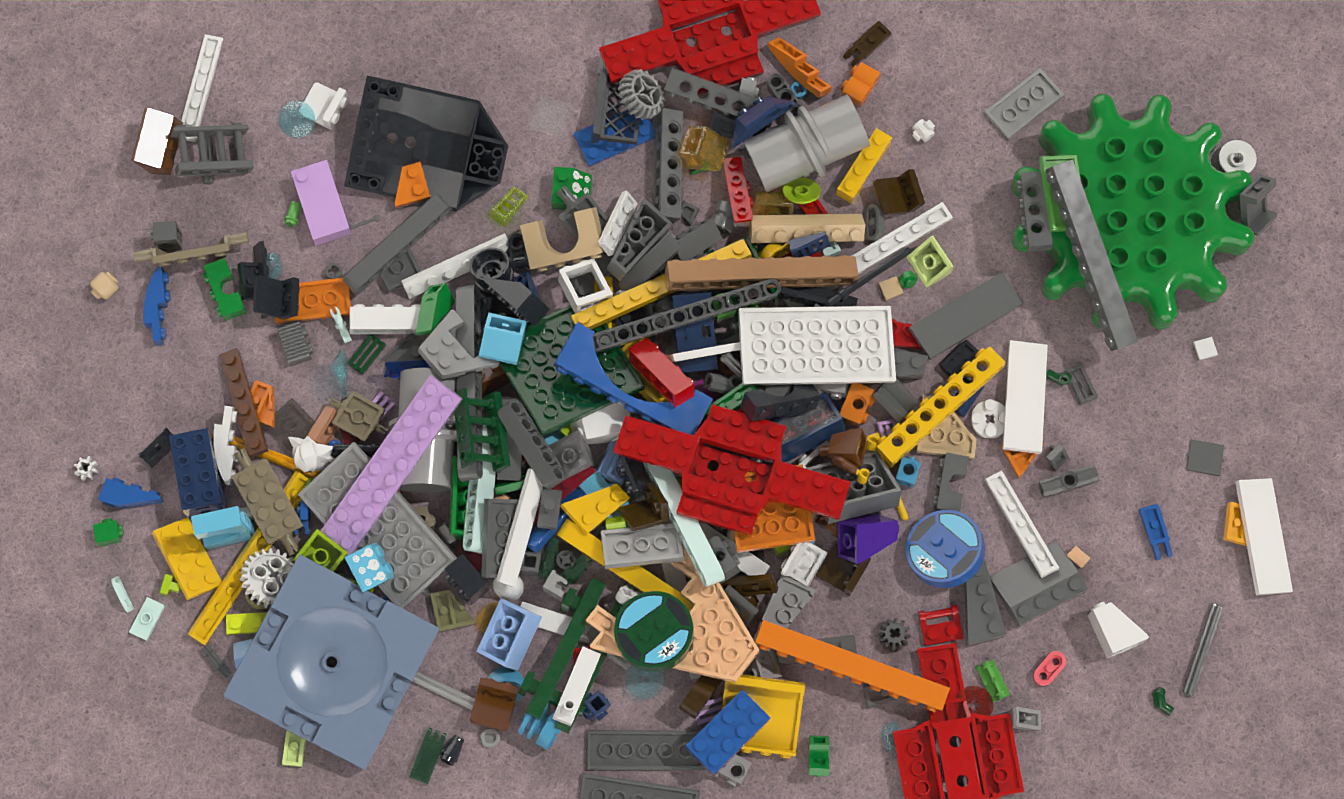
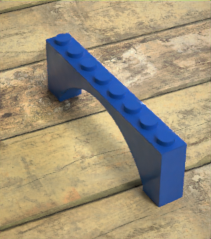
[553,323,713,435]

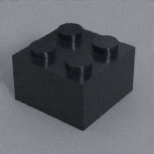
[445,554,490,604]

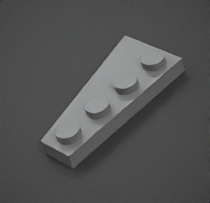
[753,574,817,652]

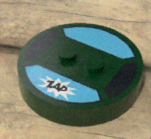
[614,591,694,672]

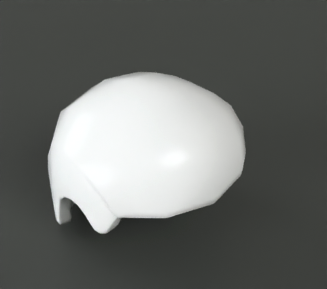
[493,576,524,602]

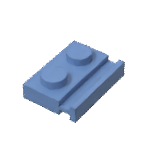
[596,441,631,486]

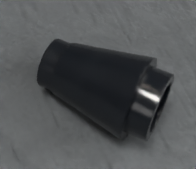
[439,735,464,766]

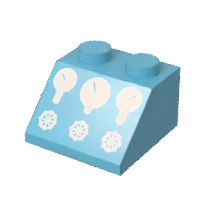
[344,543,394,592]

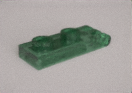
[409,727,447,784]

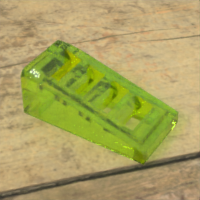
[490,186,529,227]

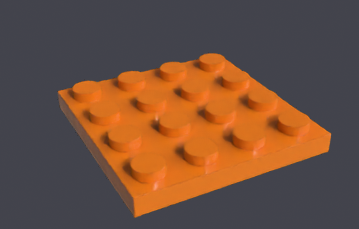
[734,464,815,553]

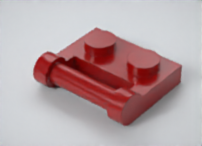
[918,605,964,646]

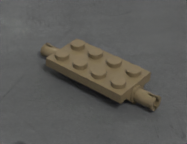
[133,232,249,267]
[231,448,303,556]

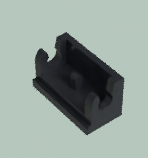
[138,427,174,468]

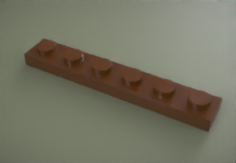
[219,348,269,458]

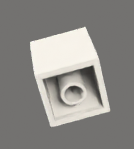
[570,402,631,445]
[1088,602,1149,659]

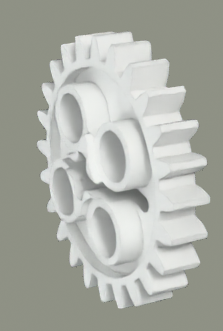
[240,548,294,608]

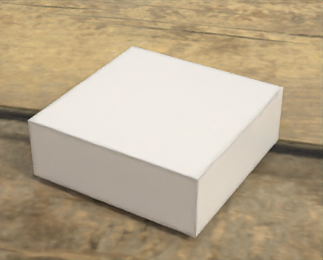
[1193,337,1218,361]

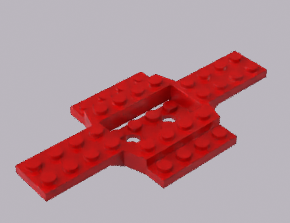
[599,0,821,95]
[613,404,851,536]
[892,643,1024,799]

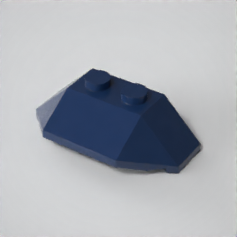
[731,97,796,148]

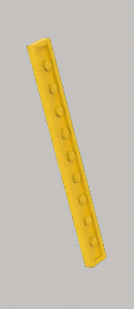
[571,239,752,329]
[188,471,309,645]

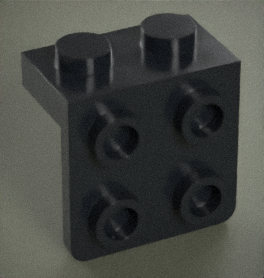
[253,275,300,320]

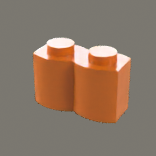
[841,62,881,107]

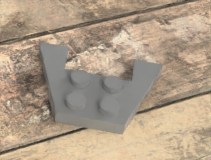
[418,309,499,379]

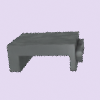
[1240,174,1277,236]

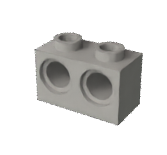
[707,755,752,787]

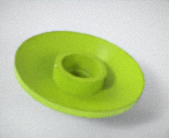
[783,178,821,204]

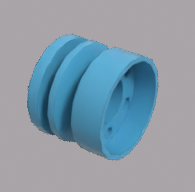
[518,703,561,750]

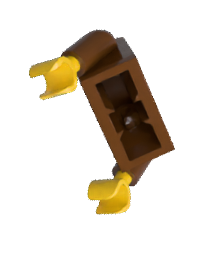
[820,428,877,484]

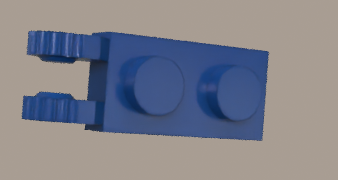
[1139,504,1172,560]

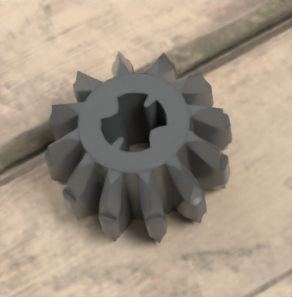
[877,618,911,651]

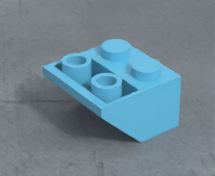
[479,313,527,365]

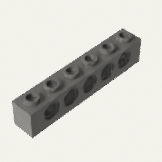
[664,67,773,130]
[653,108,685,223]

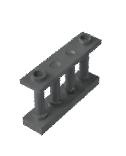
[170,123,254,176]

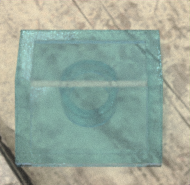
[330,350,348,396]

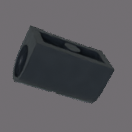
[707,101,744,142]

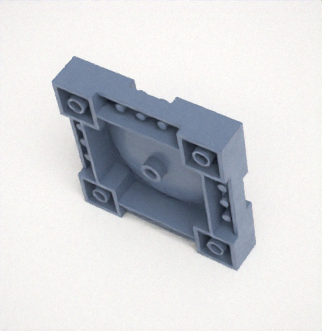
[222,554,440,770]

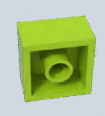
[293,529,348,573]

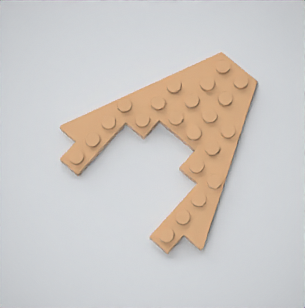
[586,541,759,683]

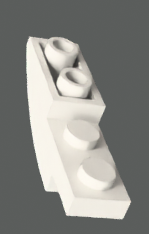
[214,406,240,485]

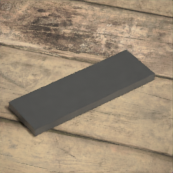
[909,273,1023,360]
[586,730,705,771]
[579,773,700,799]

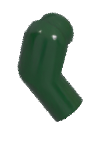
[1046,369,1073,386]
[1152,687,1174,716]

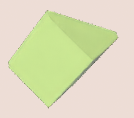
[906,236,954,288]

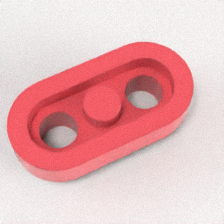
[1033,651,1066,686]

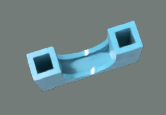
[191,506,255,550]

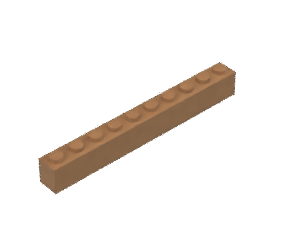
[665,255,859,291]

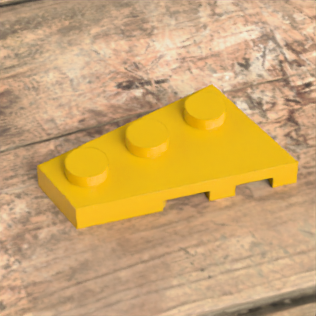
[560,484,630,535]

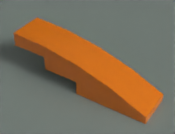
[767,37,832,98]

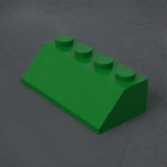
[450,456,469,540]

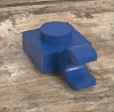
[294,500,310,536]

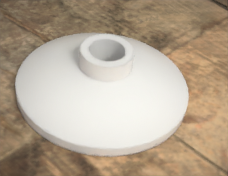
[1219,140,1257,173]

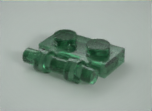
[538,538,559,581]

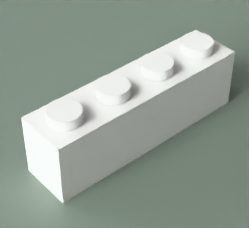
[349,304,421,334]

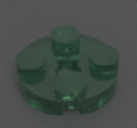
[561,554,594,588]

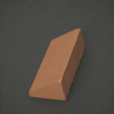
[307,406,339,445]

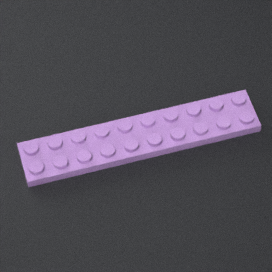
[321,375,462,555]

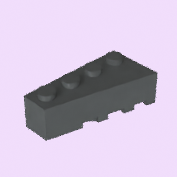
[606,198,673,281]
[497,397,528,481]
[964,559,1006,647]

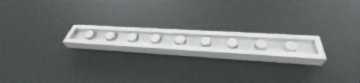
[783,202,953,307]

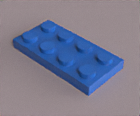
[574,110,655,167]

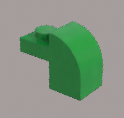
[808,735,830,777]

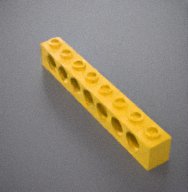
[876,346,1006,467]

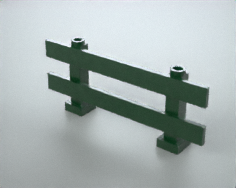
[518,578,623,734]

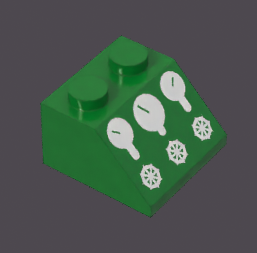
[551,167,592,210]

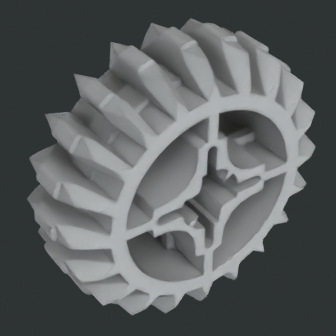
[618,69,665,120]

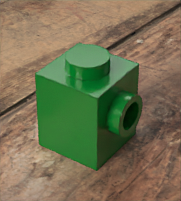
[93,518,124,546]

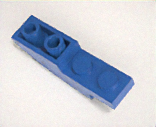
[143,266,171,345]

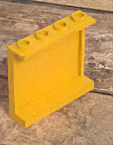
[722,674,805,758]

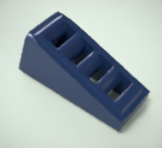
[789,231,830,258]

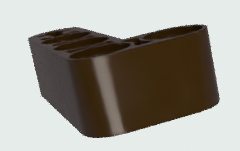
[679,675,723,719]

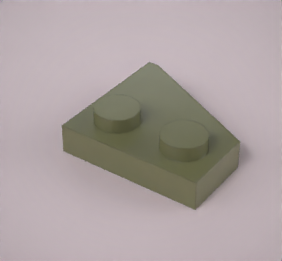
[430,590,475,633]

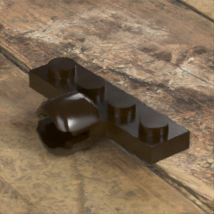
[719,574,779,608]

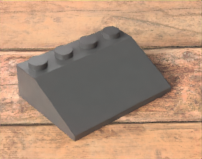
[806,451,901,524]
[990,541,1088,628]

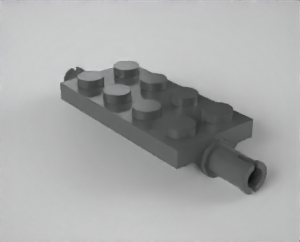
[556,185,627,275]

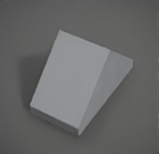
[1010,707,1041,730]

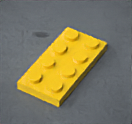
[152,517,222,601]

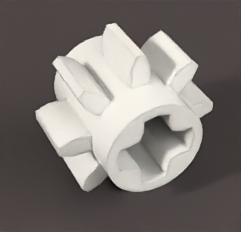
[912,119,935,142]
[74,456,99,481]

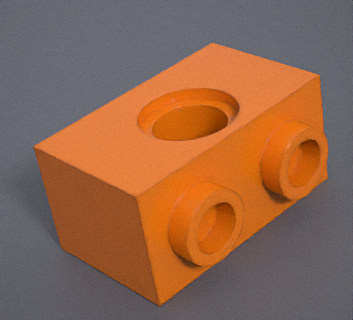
[840,383,875,428]

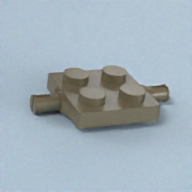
[329,391,388,443]

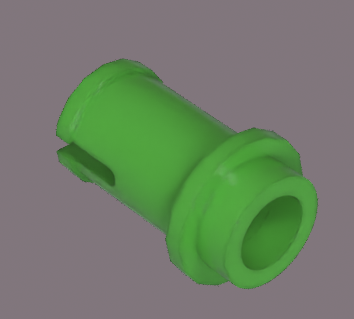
[284,201,302,227]

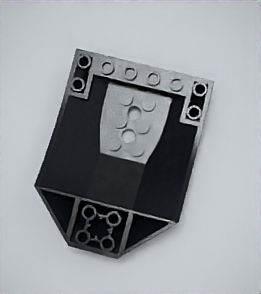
[344,75,508,212]

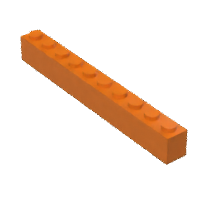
[754,619,950,712]

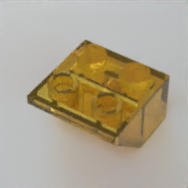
[679,126,729,171]

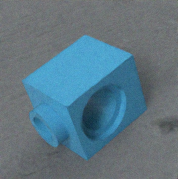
[895,456,921,488]

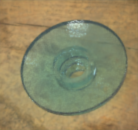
[279,101,315,138]
[626,665,665,699]

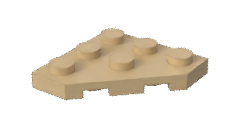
[916,395,976,459]

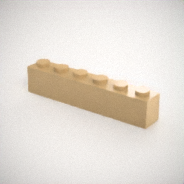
[748,214,865,243]

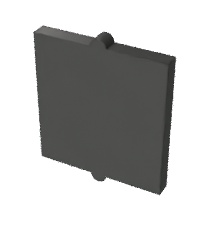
[1187,439,1224,476]

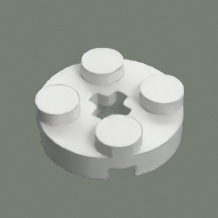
[971,399,1005,438]

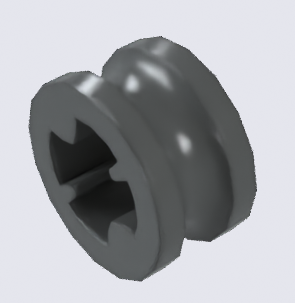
[325,263,343,279]

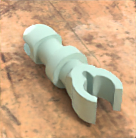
[330,307,352,343]

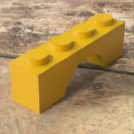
[836,128,892,204]

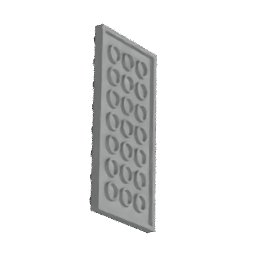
[298,442,457,609]

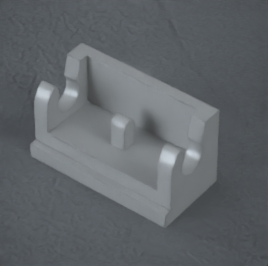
[543,570,568,602]

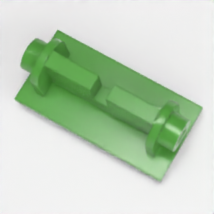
[976,659,1010,703]

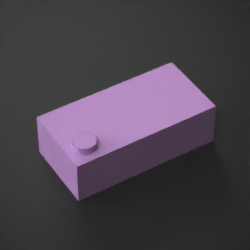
[291,160,351,246]

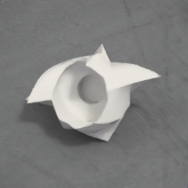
[288,436,335,473]

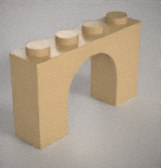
[520,207,605,272]

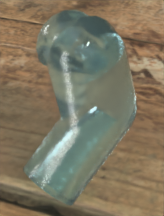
[266,253,283,279]
[882,721,899,752]

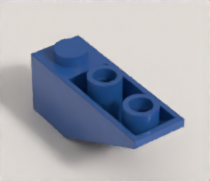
[98,477,164,509]

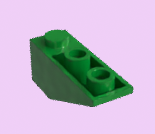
[416,283,455,335]

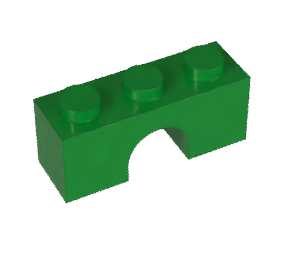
[202,258,247,321]

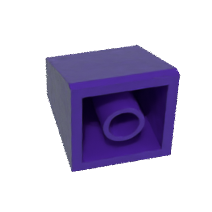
[837,514,899,564]

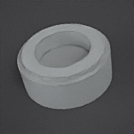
[480,728,500,748]

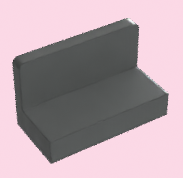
[873,378,919,423]

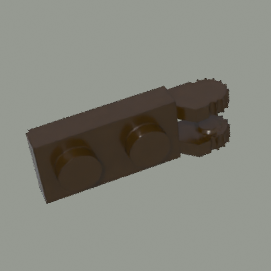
[843,21,892,67]

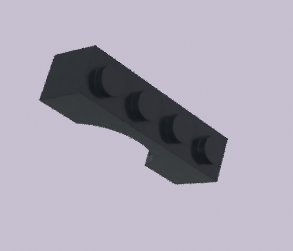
[740,384,821,422]

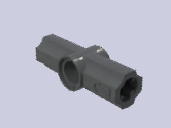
[704,373,742,396]
[1038,465,1099,498]

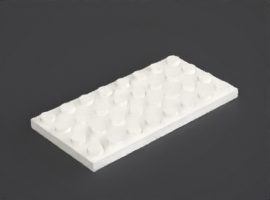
[738,306,896,385]

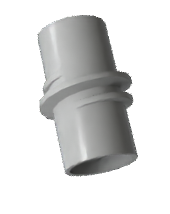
[744,94,870,193]
[388,368,457,493]

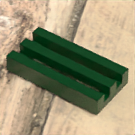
[348,334,387,375]

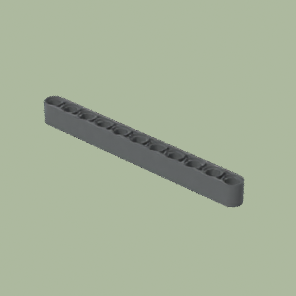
[593,279,781,353]
[456,284,483,482]

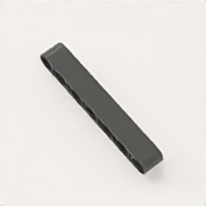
[343,194,452,295]

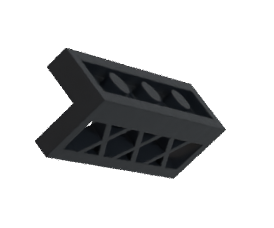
[780,287,858,307]

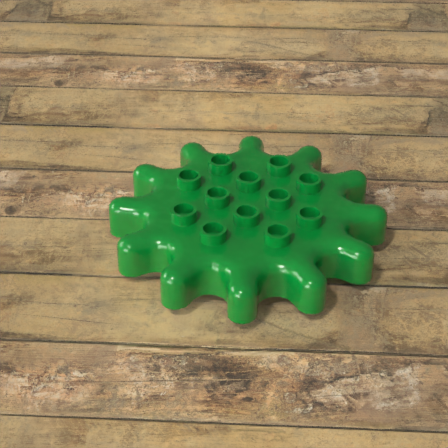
[1011,94,1254,330]

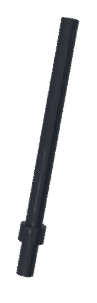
[825,247,911,307]

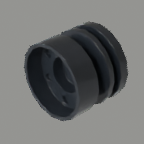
[470,248,515,298]

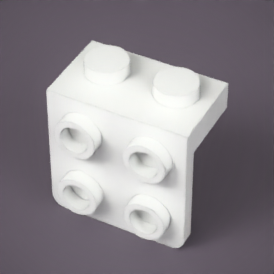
[299,83,349,130]
[781,542,828,586]

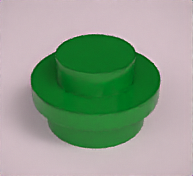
[899,271,918,288]

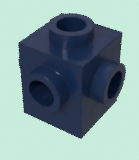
[582,690,611,722]

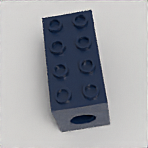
[169,428,227,519]

